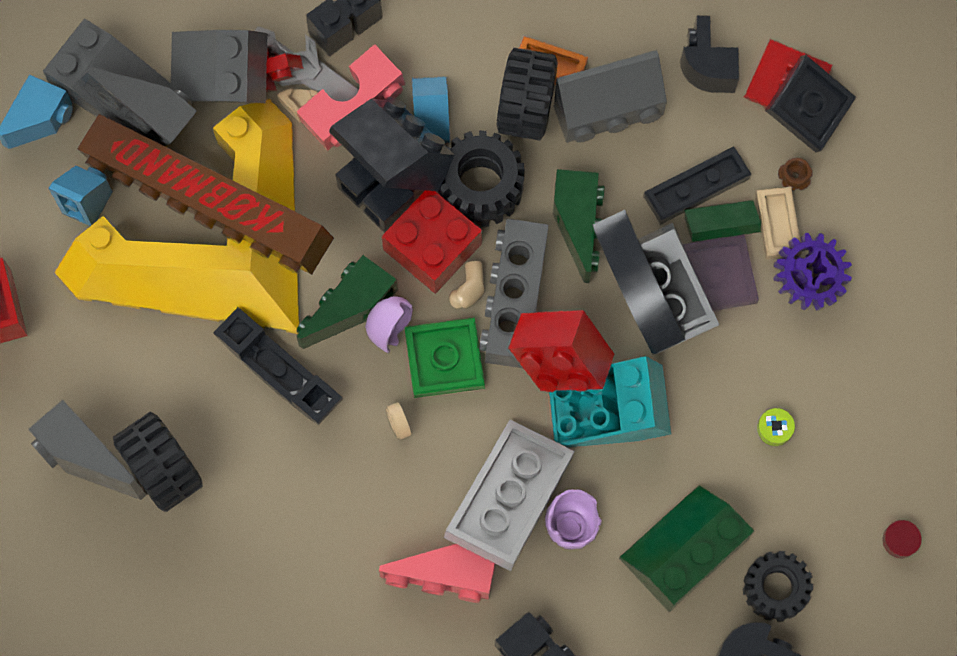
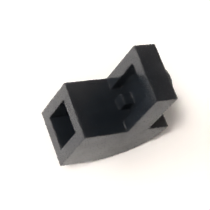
[680,15,739,93]
[716,622,801,656]

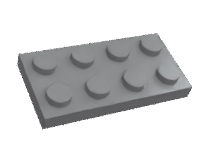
[444,420,575,571]

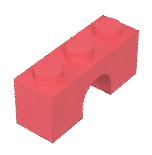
[296,44,405,151]

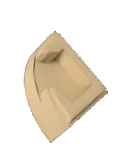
[277,88,318,123]

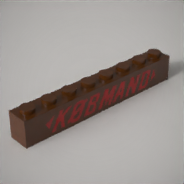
[77,114,334,275]

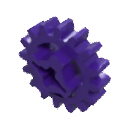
[773,233,852,311]

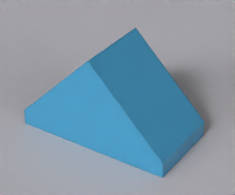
[412,77,450,143]

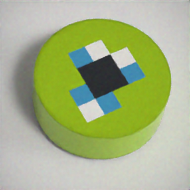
[757,408,795,446]

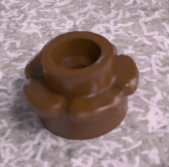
[778,158,813,191]

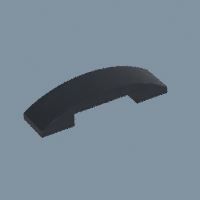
[593,210,686,355]
[213,307,343,425]

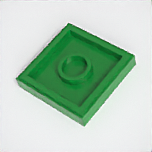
[404,318,485,398]

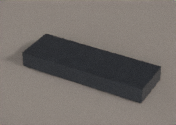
[643,146,752,225]

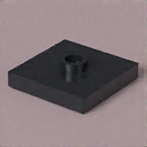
[765,55,856,153]

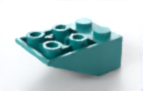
[549,356,671,448]

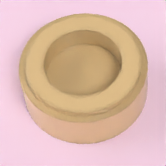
[385,402,411,440]

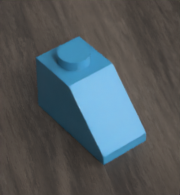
[0,75,73,149]
[49,166,112,226]

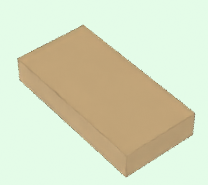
[755,187,802,260]

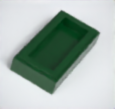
[684,200,761,242]

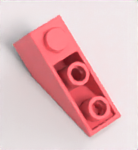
[379,544,495,603]

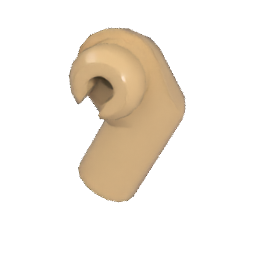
[449,261,485,309]

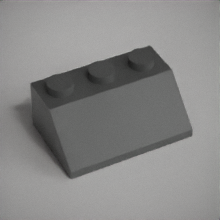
[553,50,667,143]

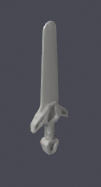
[255,27,359,102]

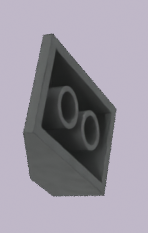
[43,18,171,128]
[171,30,268,103]
[76,67,197,146]
[639,223,719,355]
[28,400,146,500]

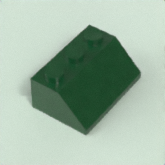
[619,485,754,613]

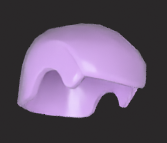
[365,296,413,353]
[545,490,602,549]

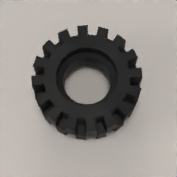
[743,551,814,622]

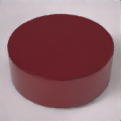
[882,520,922,559]

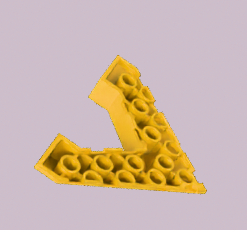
[55,99,299,334]

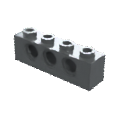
[479,219,549,368]

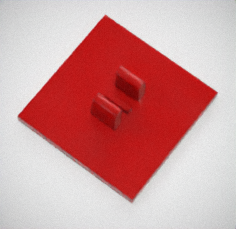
[744,39,833,107]

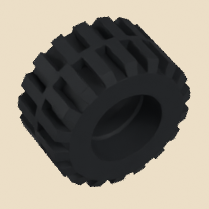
[496,47,558,141]
[438,130,525,227]
[113,412,203,512]

